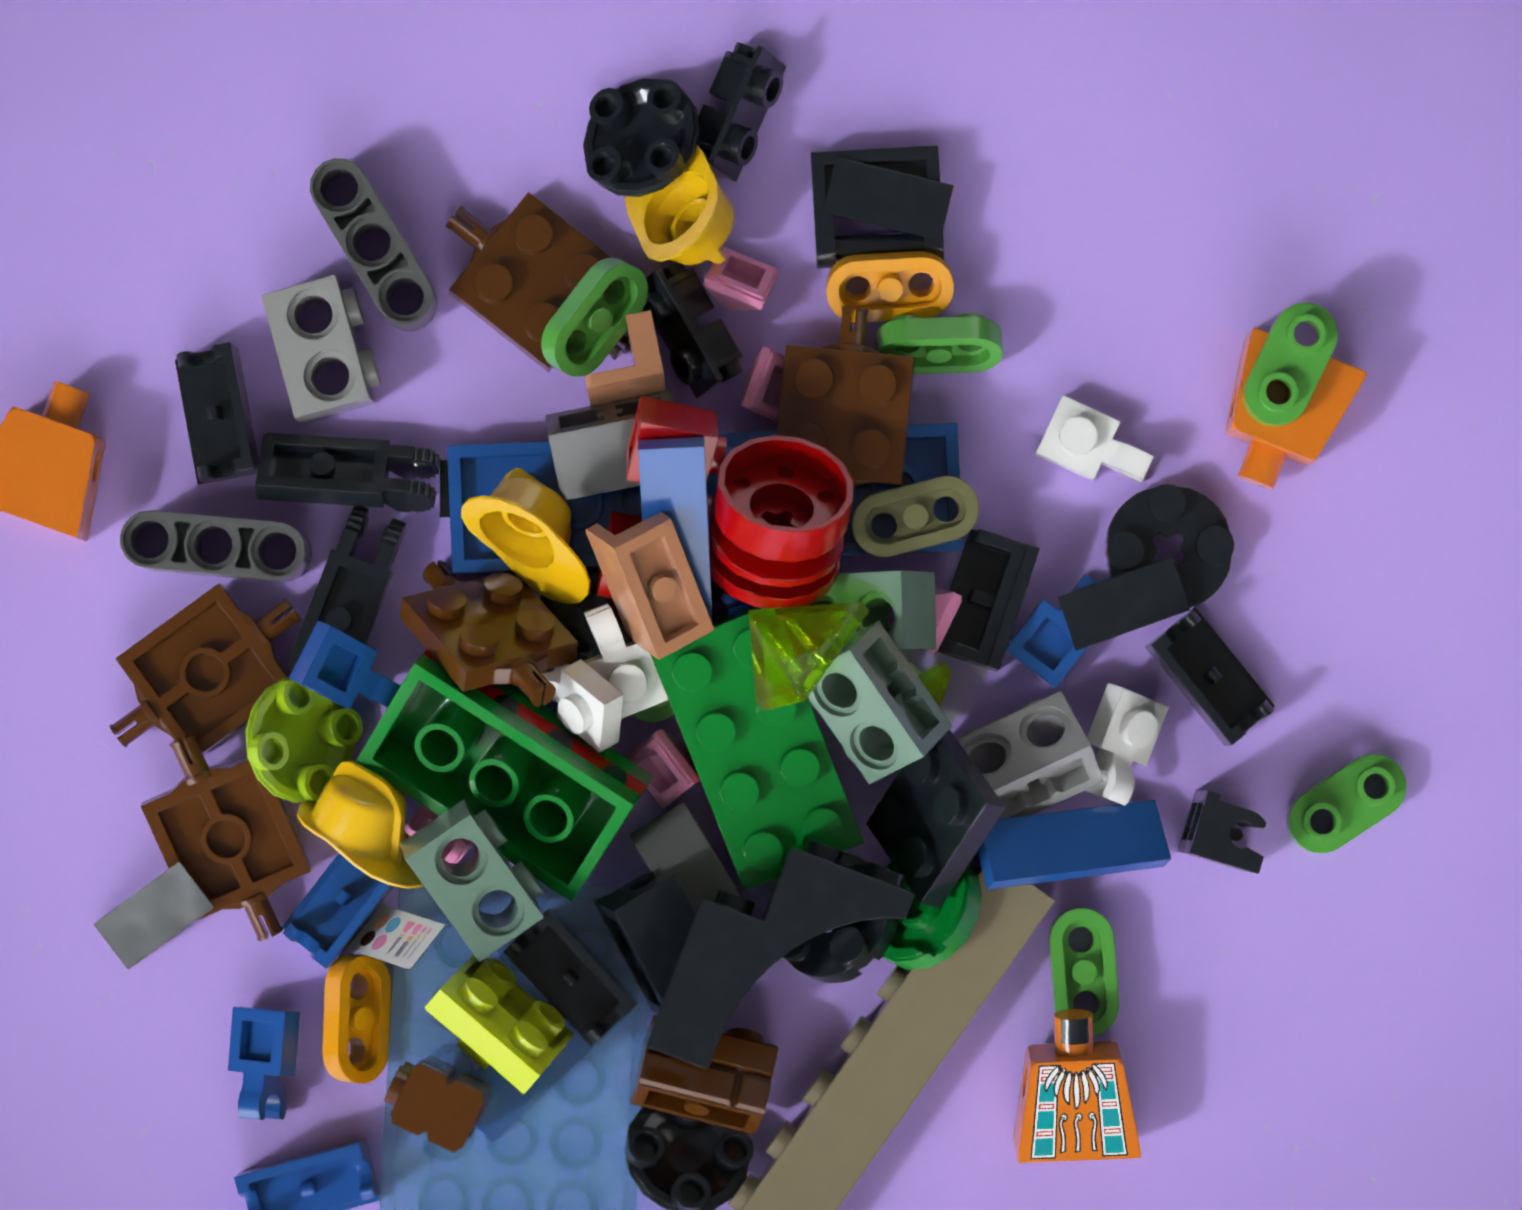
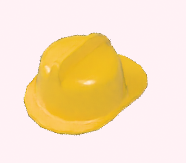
[625,145,735,266]
[461,468,591,604]
[297,760,423,889]

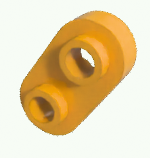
[826,251,954,323]
[322,954,391,1084]

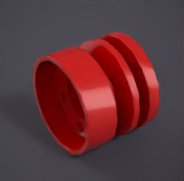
[708,435,853,610]

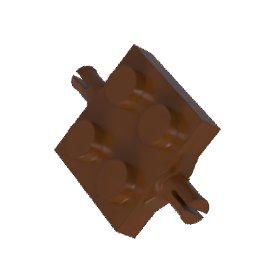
[446,192,629,373]
[777,306,915,488]
[400,560,578,707]
[109,583,302,760]
[140,733,312,941]

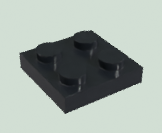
[866,729,1006,908]

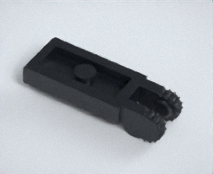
[255,432,441,513]
[286,506,406,671]

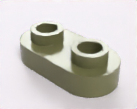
[852,476,979,558]

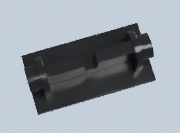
[697,42,786,182]
[641,262,744,398]

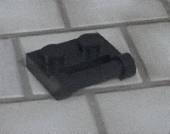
[811,145,944,269]

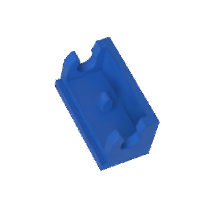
[282,853,394,969]
[234,1138,382,1210]

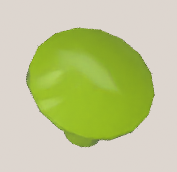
[245,677,363,803]

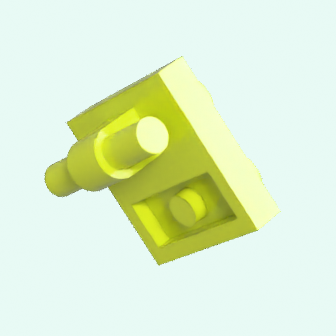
[424,954,575,1094]

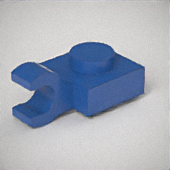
[1006,575,1096,689]
[289,621,401,709]
[228,1007,300,1120]

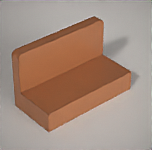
[585,310,666,406]
[585,512,714,660]

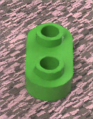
[541,258,648,377]
[1242,303,1338,427]
[874,313,1003,374]
[1286,754,1406,853]
[1048,907,1119,1036]

